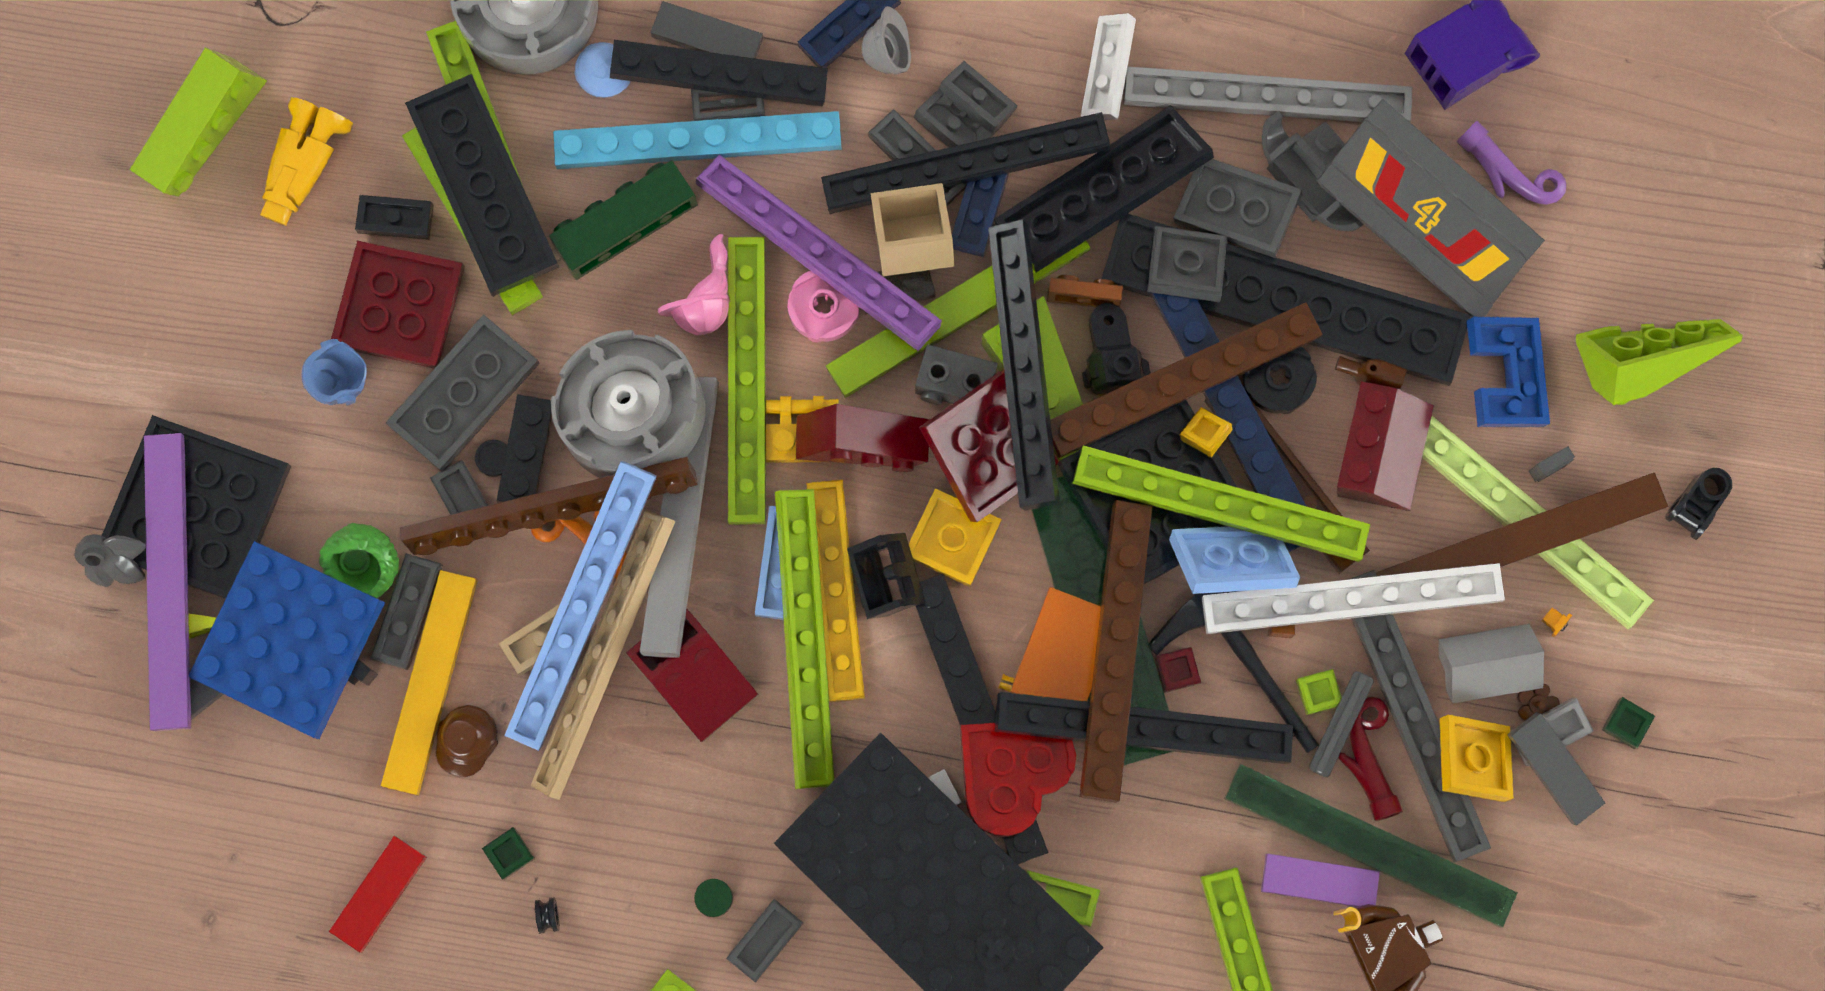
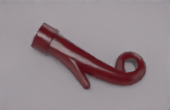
[1338,696,1403,821]

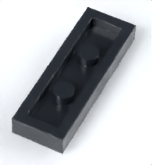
[496,394,552,503]

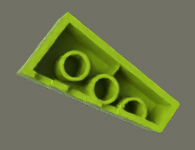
[129,47,267,197]
[981,296,1092,461]

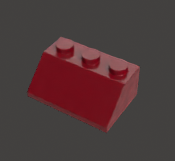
[1337,381,1434,511]

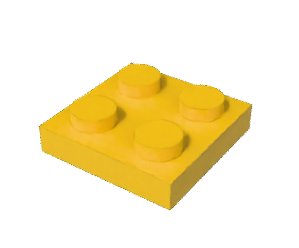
[909,488,1002,587]
[1440,714,1514,802]

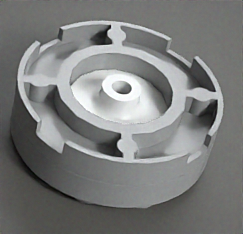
[450,0,598,75]
[551,330,706,478]

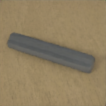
[1309,671,1374,777]

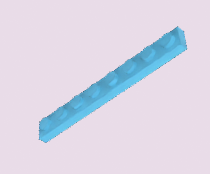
[553,111,842,169]

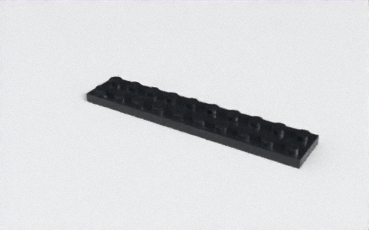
[1102,214,1471,386]

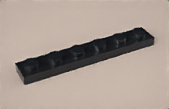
[610,39,828,107]

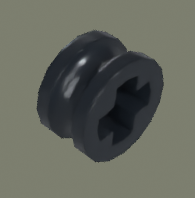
[535,897,560,934]

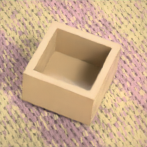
[870,183,955,277]

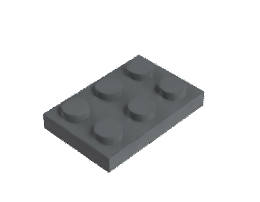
[1173,159,1302,258]

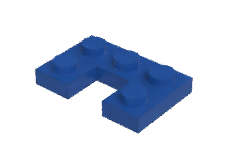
[1467,317,1550,427]

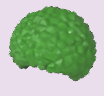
[319,523,399,598]

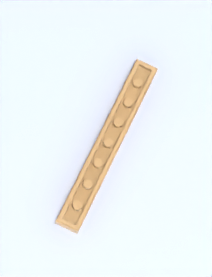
[531,509,676,800]

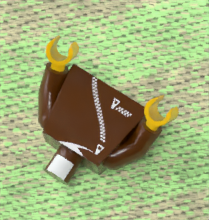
[1333,904,1443,991]

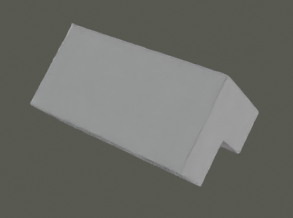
[1439,624,1544,704]

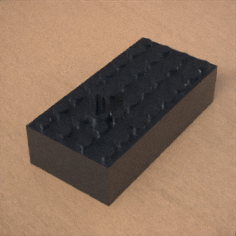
[774,732,1104,991]

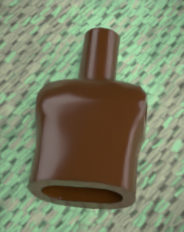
[1335,356,1407,389]

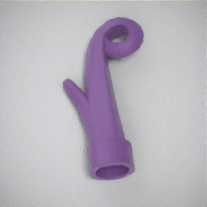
[1456,121,1567,205]

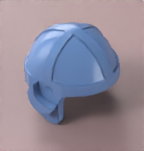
[301,339,367,406]

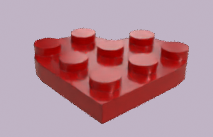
[960,723,1077,837]

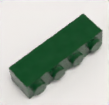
[549,160,698,280]

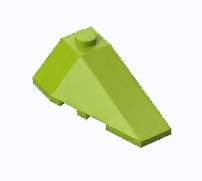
[1575,319,1743,405]

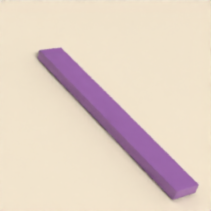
[696,155,942,351]
[144,433,191,731]

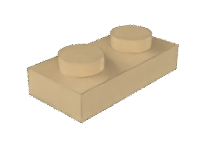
[498,604,560,676]

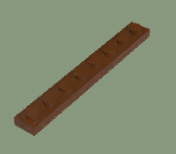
[1050,302,1323,458]
[400,457,698,555]
[1079,500,1152,803]

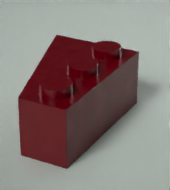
[796,404,929,472]

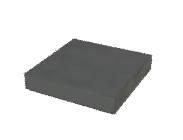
[1147,226,1227,302]

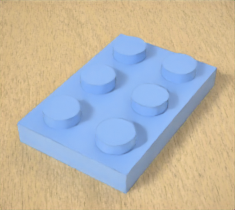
[1169,526,1300,594]

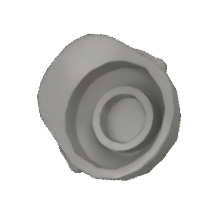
[862,6,911,75]

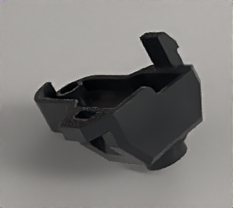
[1082,303,1151,394]

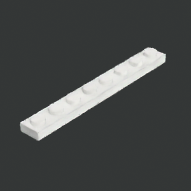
[1202,563,1505,634]

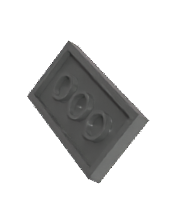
[386,314,540,471]

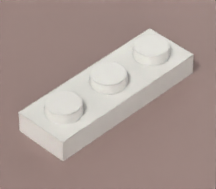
[1081,13,1136,120]

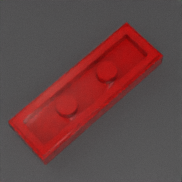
[329,836,427,953]

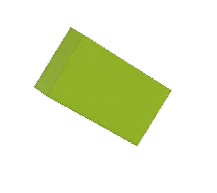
[1027,870,1100,927]

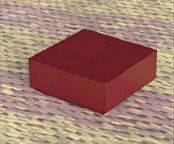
[1155,647,1201,693]

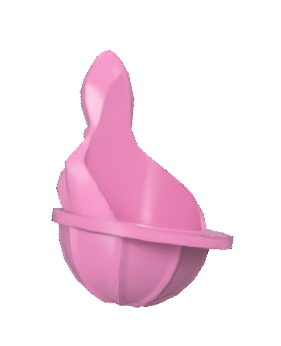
[658,234,730,335]

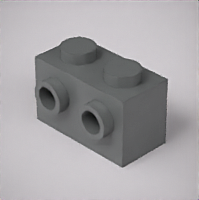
[915,344,998,405]

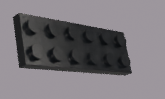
[405,74,559,297]
[994,106,1214,273]

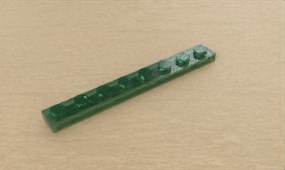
[1224,764,1518,928]

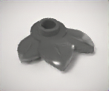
[74,534,146,587]

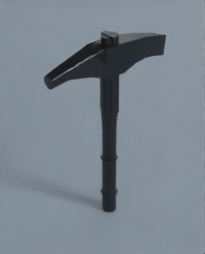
[1147,590,1319,753]

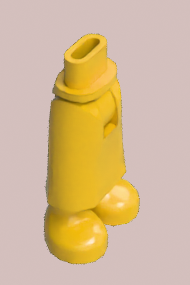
[260,97,354,226]

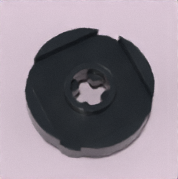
[1242,347,1317,414]

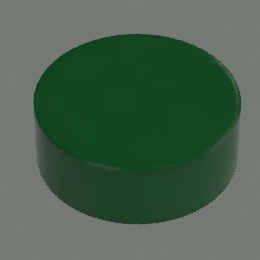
[694,879,733,917]

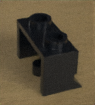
[847,533,926,619]

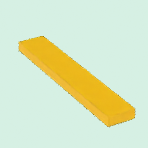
[806,479,865,703]
[381,570,478,796]

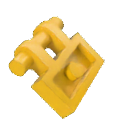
[766,396,839,463]

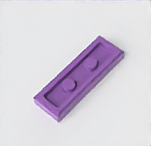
[1261,854,1380,907]

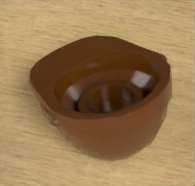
[436,705,498,777]

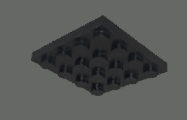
[1057,400,1237,585]
[102,415,291,599]

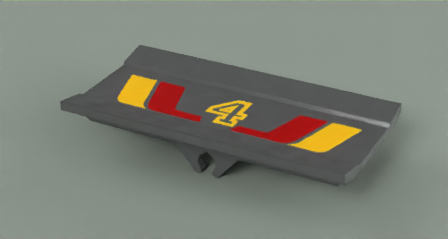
[1316,99,1545,318]

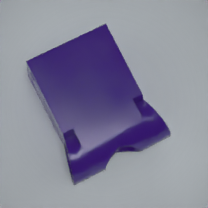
[1404,0,1540,110]

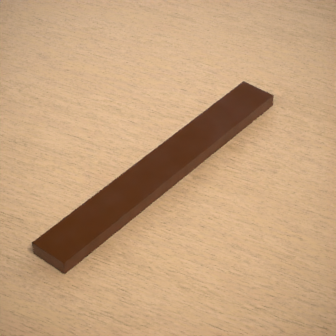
[1375,472,1669,576]

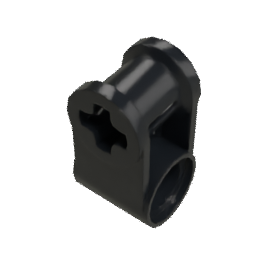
[1665,468,1732,540]

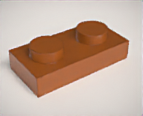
[1047,275,1123,308]

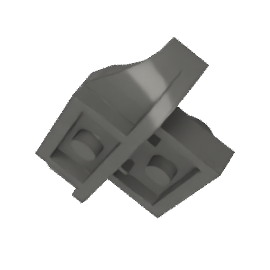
[1262,111,1364,231]

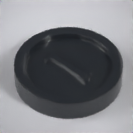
[475,440,507,477]

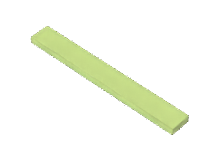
[1422,416,1654,629]

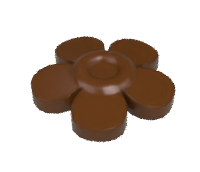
[1518,683,1560,721]

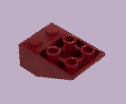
[626,609,759,743]

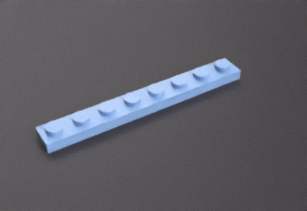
[504,461,657,751]

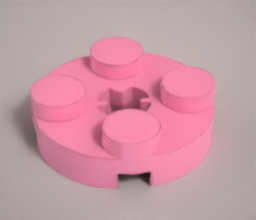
[787,270,860,343]

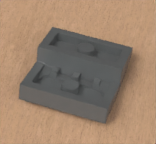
[914,61,1018,147]

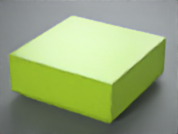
[1296,669,1342,716]

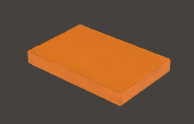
[1010,587,1101,702]

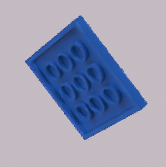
[188,541,385,739]

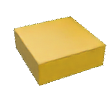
[1180,407,1232,458]

